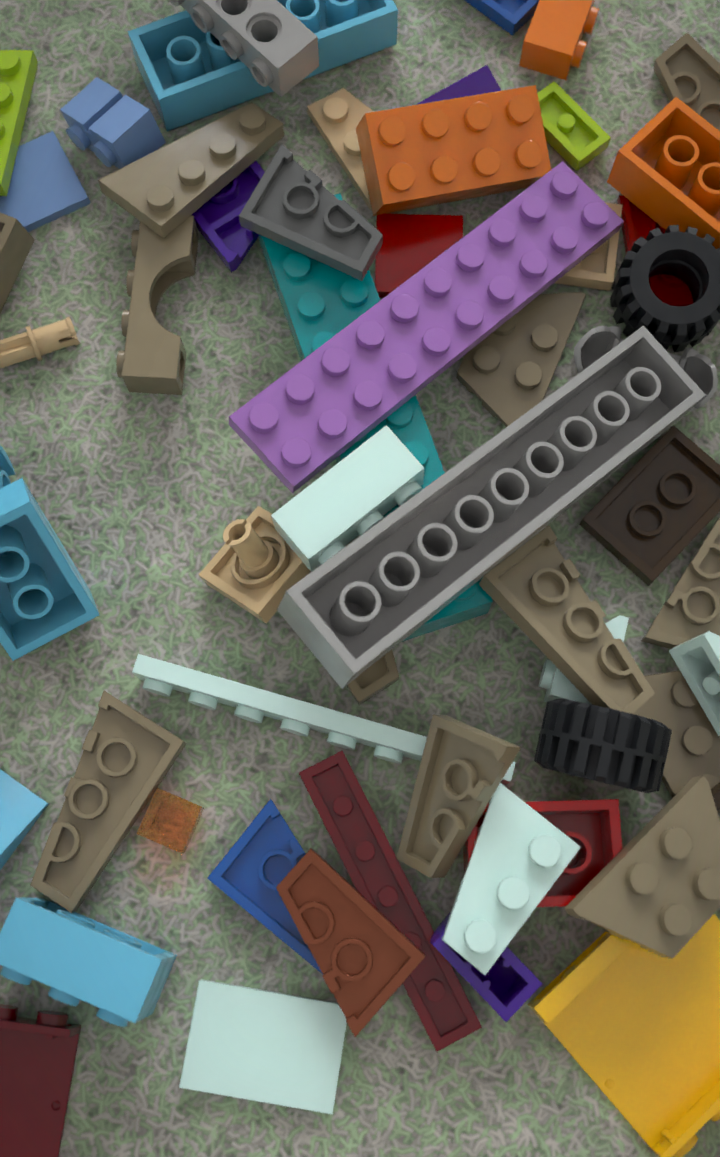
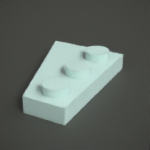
[442,783,581,975]

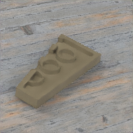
[98,102,284,238]
[30,691,187,913]

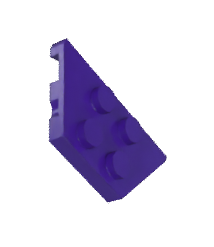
[192,161,265,273]

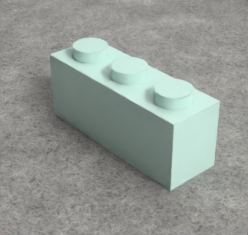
[271,425,424,572]

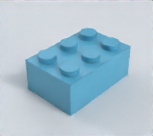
[0,478,99,661]
[0,898,177,1027]

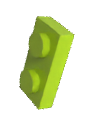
[538,81,611,171]

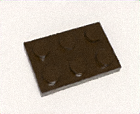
[579,425,720,586]

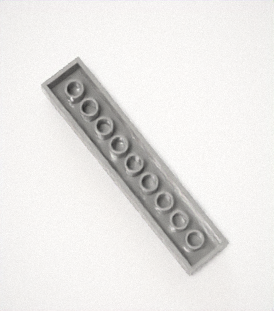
[277,325,706,689]

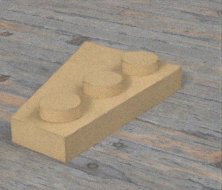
[307,88,374,210]

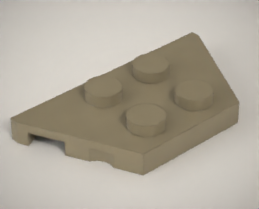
[456,292,586,427]
[564,776,720,958]

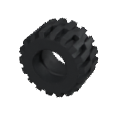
[610,225,720,353]
[534,699,672,793]

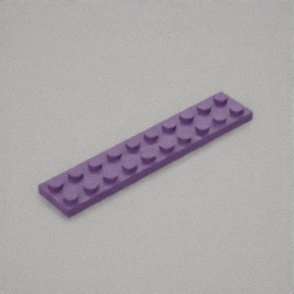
[229,161,624,494]

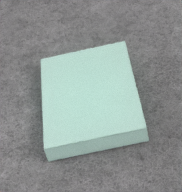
[179,979,347,1115]

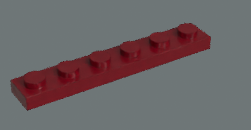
[299,750,482,1052]

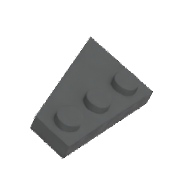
[239,144,383,281]

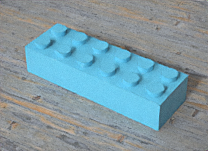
[128,0,398,131]

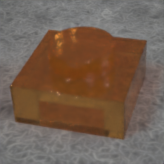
[136,788,204,854]

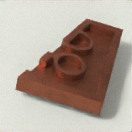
[276,848,425,1037]

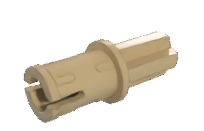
[0,317,80,369]

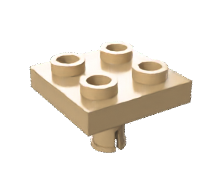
[198,506,310,624]

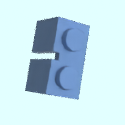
[60,77,165,169]

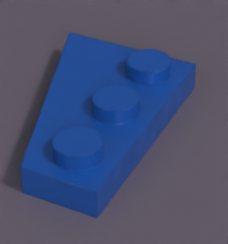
[207,799,322,974]

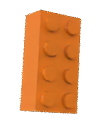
[356,85,551,216]
[607,97,720,249]

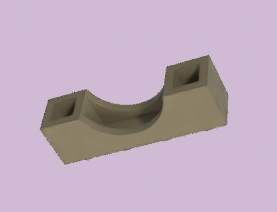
[116,215,199,395]

